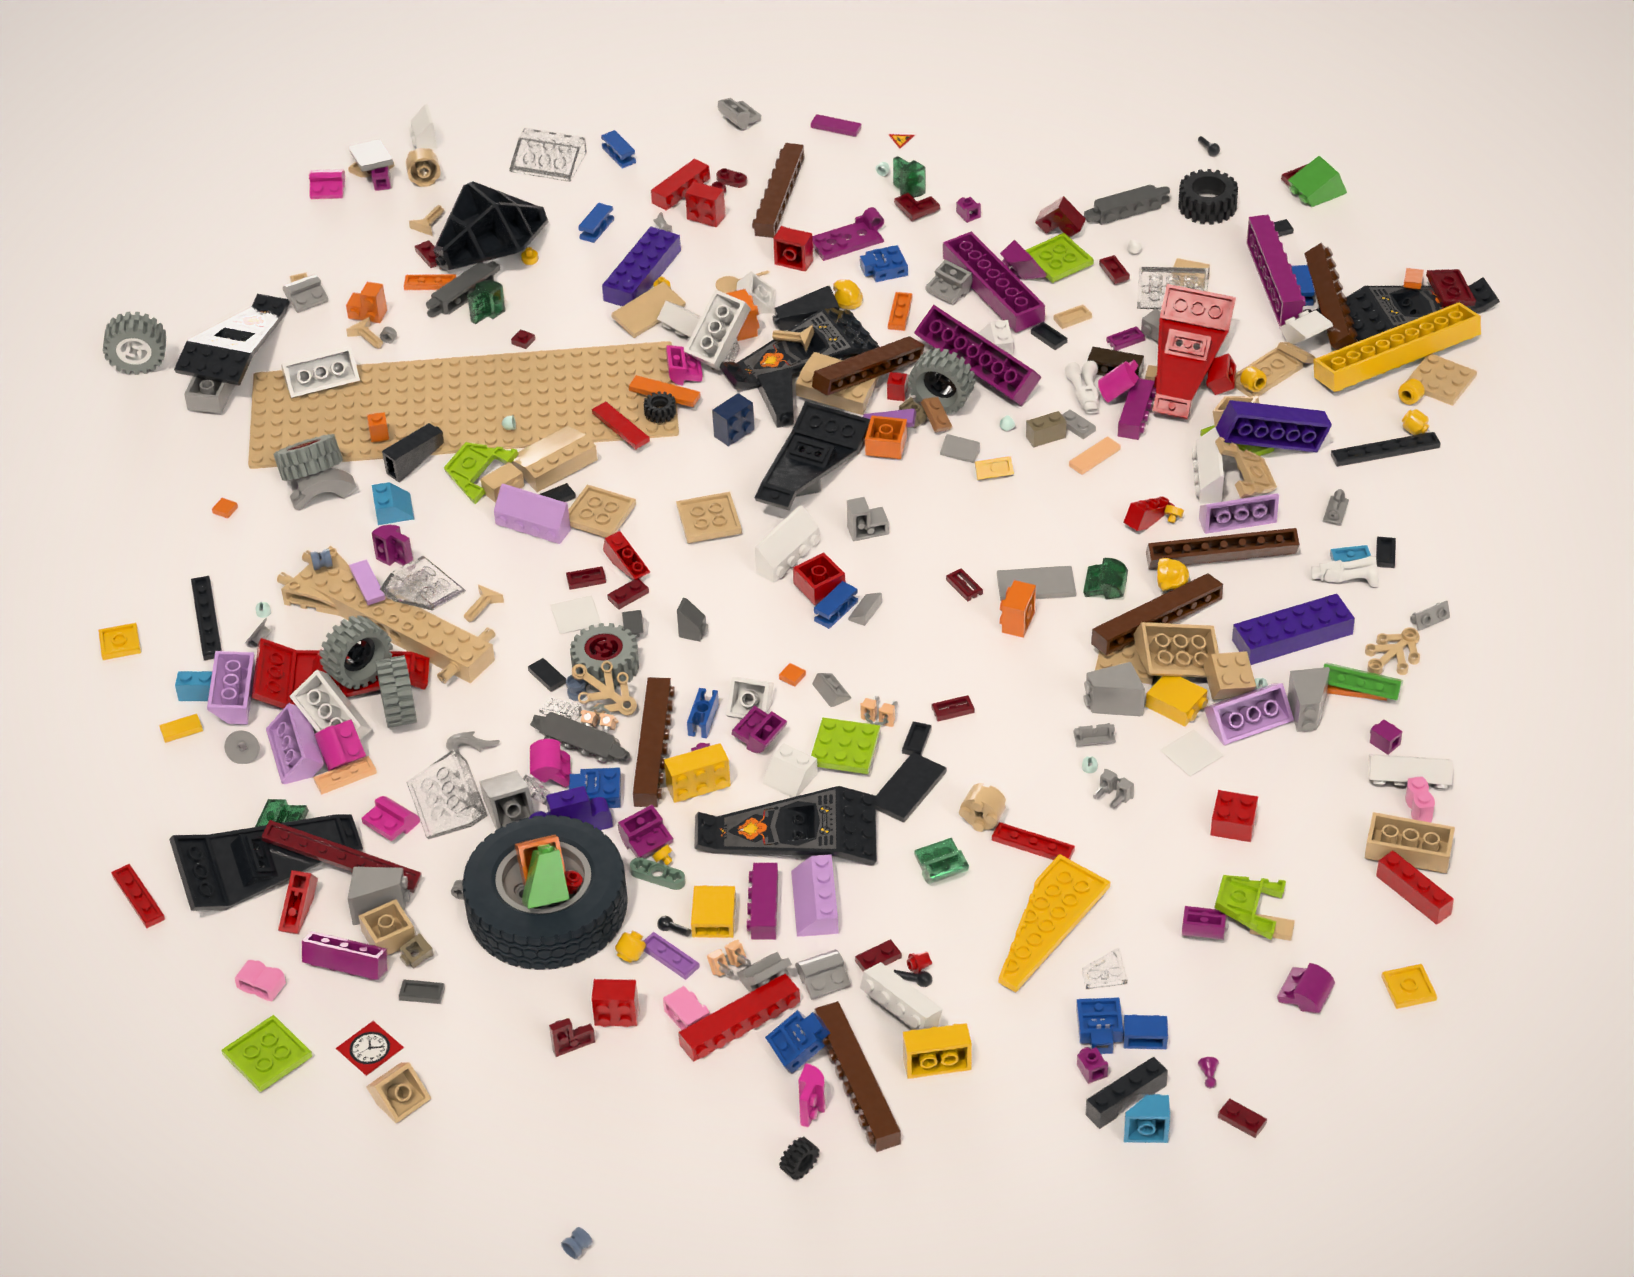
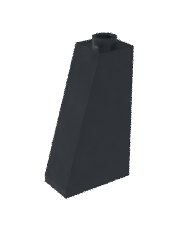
[772,285,839,331]
[757,367,794,428]
[382,423,444,483]

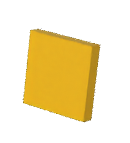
[98,623,141,660]
[1381,964,1437,1009]

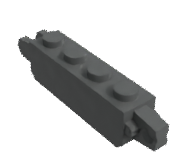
[1084,184,1170,225]
[425,261,500,317]
[530,712,630,763]

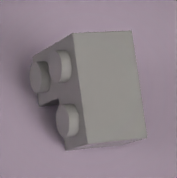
[847,497,889,542]

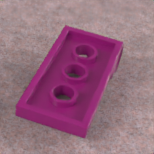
[813,207,885,261]

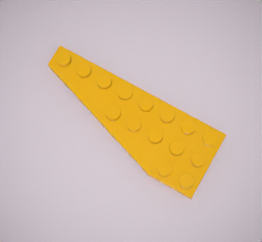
[999,854,1111,992]

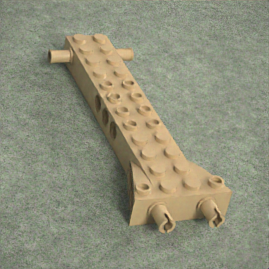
[277,546,496,684]

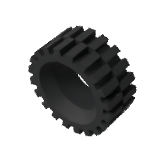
[1178,169,1238,225]

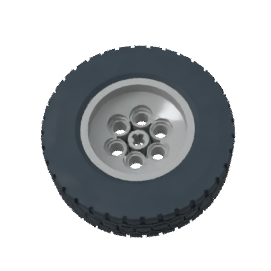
[462,815,628,970]

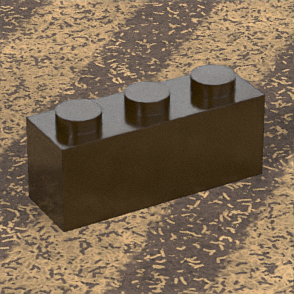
[1087,346,1144,378]

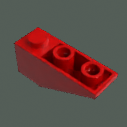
[1123,496,1175,531]
[603,531,650,580]

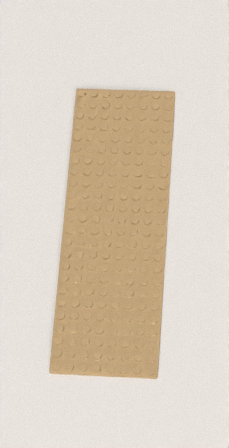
[248,341,679,469]

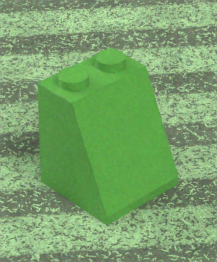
[1288,155,1347,207]
[522,844,569,909]

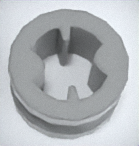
[380,326,397,344]
[451,880,464,900]

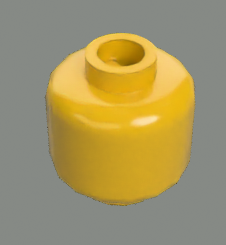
[1240,366,1267,392]
[1398,379,1425,405]
[1402,409,1430,435]
[615,930,646,963]

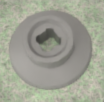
[244,617,270,644]
[224,730,260,764]

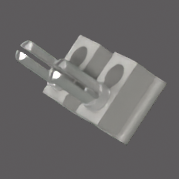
[1093,769,1134,809]

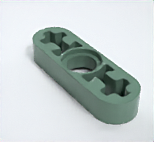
[630,858,686,890]

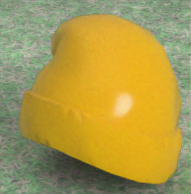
[833,279,863,309]
[1157,558,1189,592]

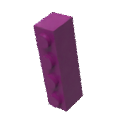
[1118,378,1156,440]
[747,863,778,940]
[302,931,387,980]

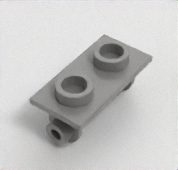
[1323,489,1349,525]
[1410,600,1450,631]
[1073,723,1116,746]

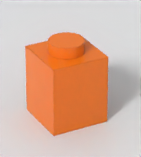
[367,412,389,442]

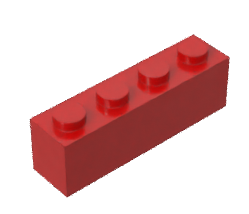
[651,158,710,211]
[1376,850,1454,925]

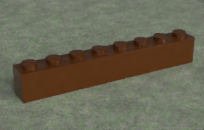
[752,142,805,238]
[1304,242,1358,350]
[812,336,925,396]
[1146,528,1300,569]
[1091,573,1223,655]
[633,677,675,807]
[814,1001,901,1152]

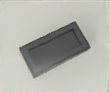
[399,979,445,1004]

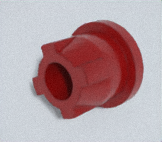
[564,870,583,894]
[906,951,932,974]

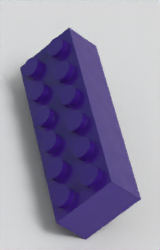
[602,226,681,306]
[1216,400,1332,452]
[1232,593,1355,665]

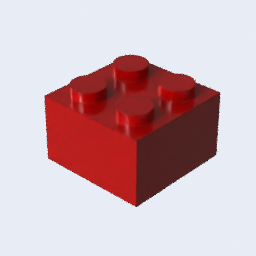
[685,182,726,227]
[773,226,813,272]
[793,552,846,605]
[1210,790,1259,842]
[591,979,639,1027]

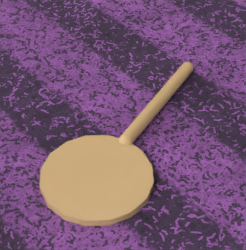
[715,270,769,293]

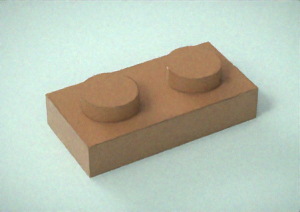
[921,397,952,432]

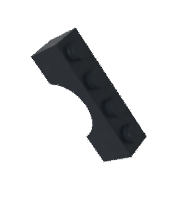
[1085,1056,1168,1129]

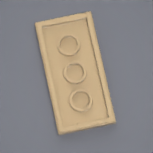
[611,282,686,338]
[1235,347,1303,396]

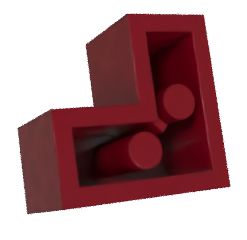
[1035,196,1086,238]

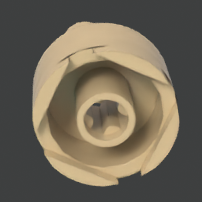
[406,148,441,187]
[959,783,1006,832]

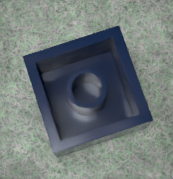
[712,393,755,447]

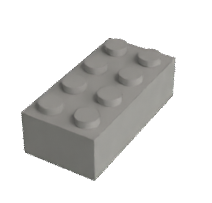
[184,377,235,414]

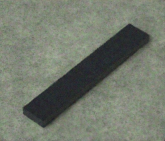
[1331,432,1441,467]
[191,575,222,661]

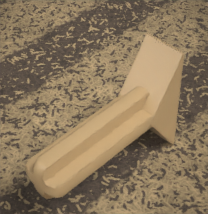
[409,205,444,236]
[346,317,383,349]
[772,325,814,351]
[464,584,504,622]

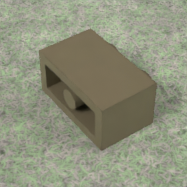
[1026,411,1067,448]

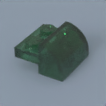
[893,155,926,198]
[467,280,506,325]
[1083,557,1128,600]
[255,799,309,827]
[914,837,969,884]

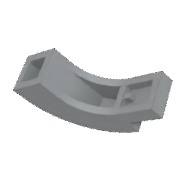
[290,468,357,510]

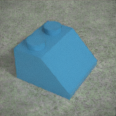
[371,482,414,525]
[175,671,212,701]
[1124,1094,1170,1143]

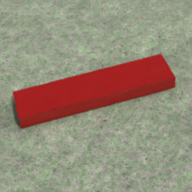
[592,401,650,450]
[992,822,1075,860]
[111,863,165,929]

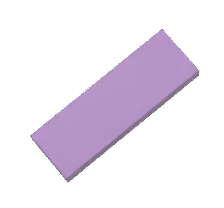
[349,559,386,605]

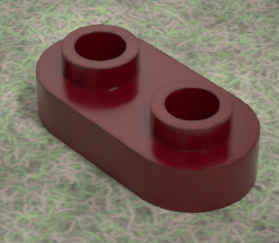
[716,168,747,188]

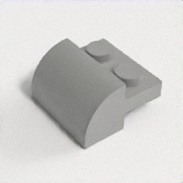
[717,97,762,130]
[925,260,972,305]
[282,274,329,313]
[795,949,851,1000]
[737,952,792,992]

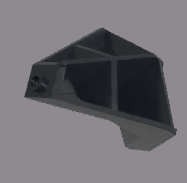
[433,181,549,270]

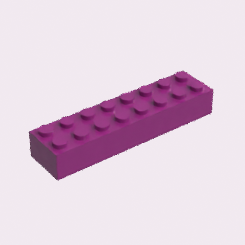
[1246,214,1305,330]
[943,231,1045,333]
[914,304,1042,406]

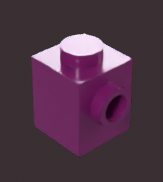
[1369,719,1403,755]

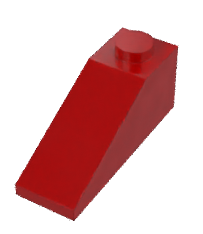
[278,870,318,934]

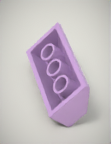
[494,484,571,544]
[1199,493,1279,534]
[207,651,255,724]
[1204,683,1294,745]
[266,703,324,784]
[791,854,839,937]

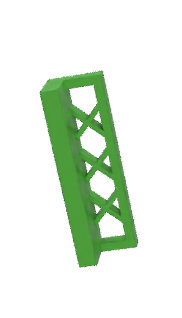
[1324,662,1404,700]

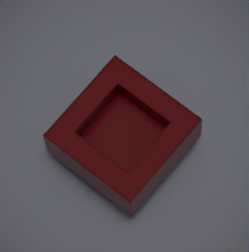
[511,329,536,349]

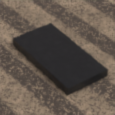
[875,752,947,823]

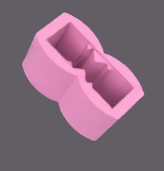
[1405,776,1435,822]
[235,960,286,1001]

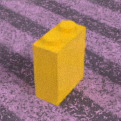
[1145,676,1208,727]
[691,885,736,938]

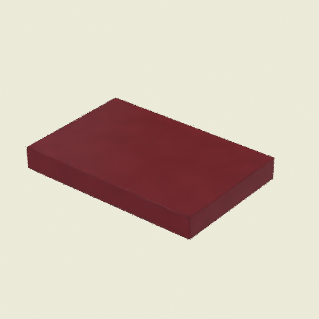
[1426,269,1476,307]

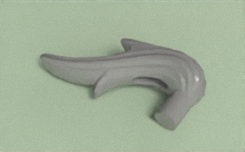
[651,212,672,232]
[446,731,500,759]

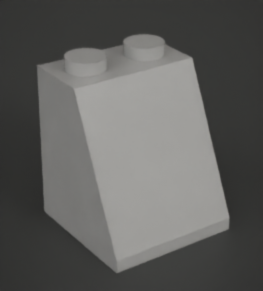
[1083,662,1145,717]
[1287,667,1330,732]
[479,770,534,830]
[347,867,410,925]

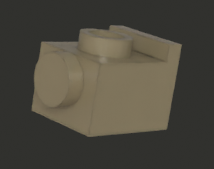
[899,397,927,428]
[399,933,433,969]

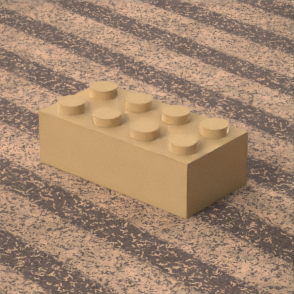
[1365,812,1455,873]

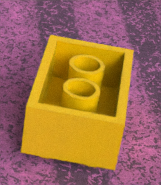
[664,743,731,803]
[903,1023,972,1079]

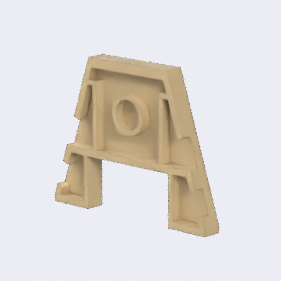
[1215,437,1277,498]

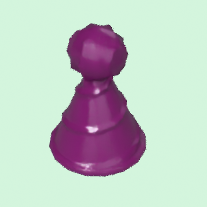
[1198,1056,1219,1088]

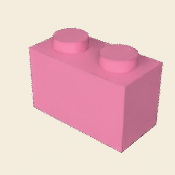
[663,986,710,1030]

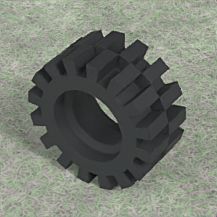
[643,391,676,423]
[779,1136,820,1180]

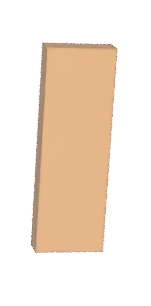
[1069,436,1121,475]
[313,756,377,795]

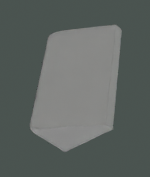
[940,434,980,463]
[848,592,882,626]
[812,673,852,707]

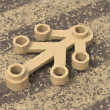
[1365,627,1420,675]
[572,661,637,716]

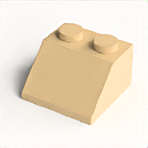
[366,1062,432,1123]

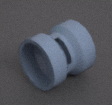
[310,548,333,570]
[566,675,587,701]
[561,1227,593,1259]

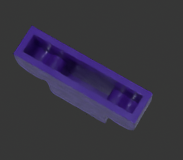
[529,786,613,830]

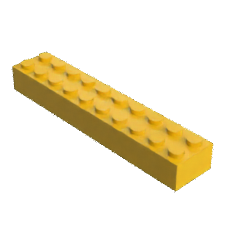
[1313,302,1481,392]

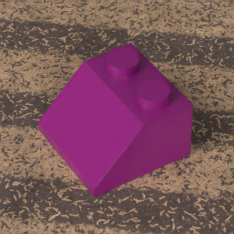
[1000,239,1047,280]

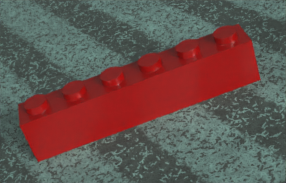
[678,973,800,1062]

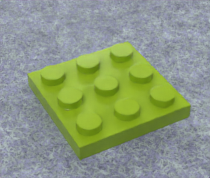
[1026,233,1094,283]
[811,717,880,774]
[221,1014,312,1092]

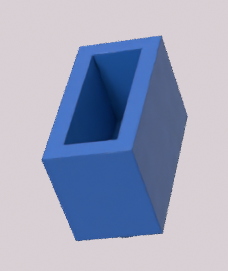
[1123,1014,1168,1050]

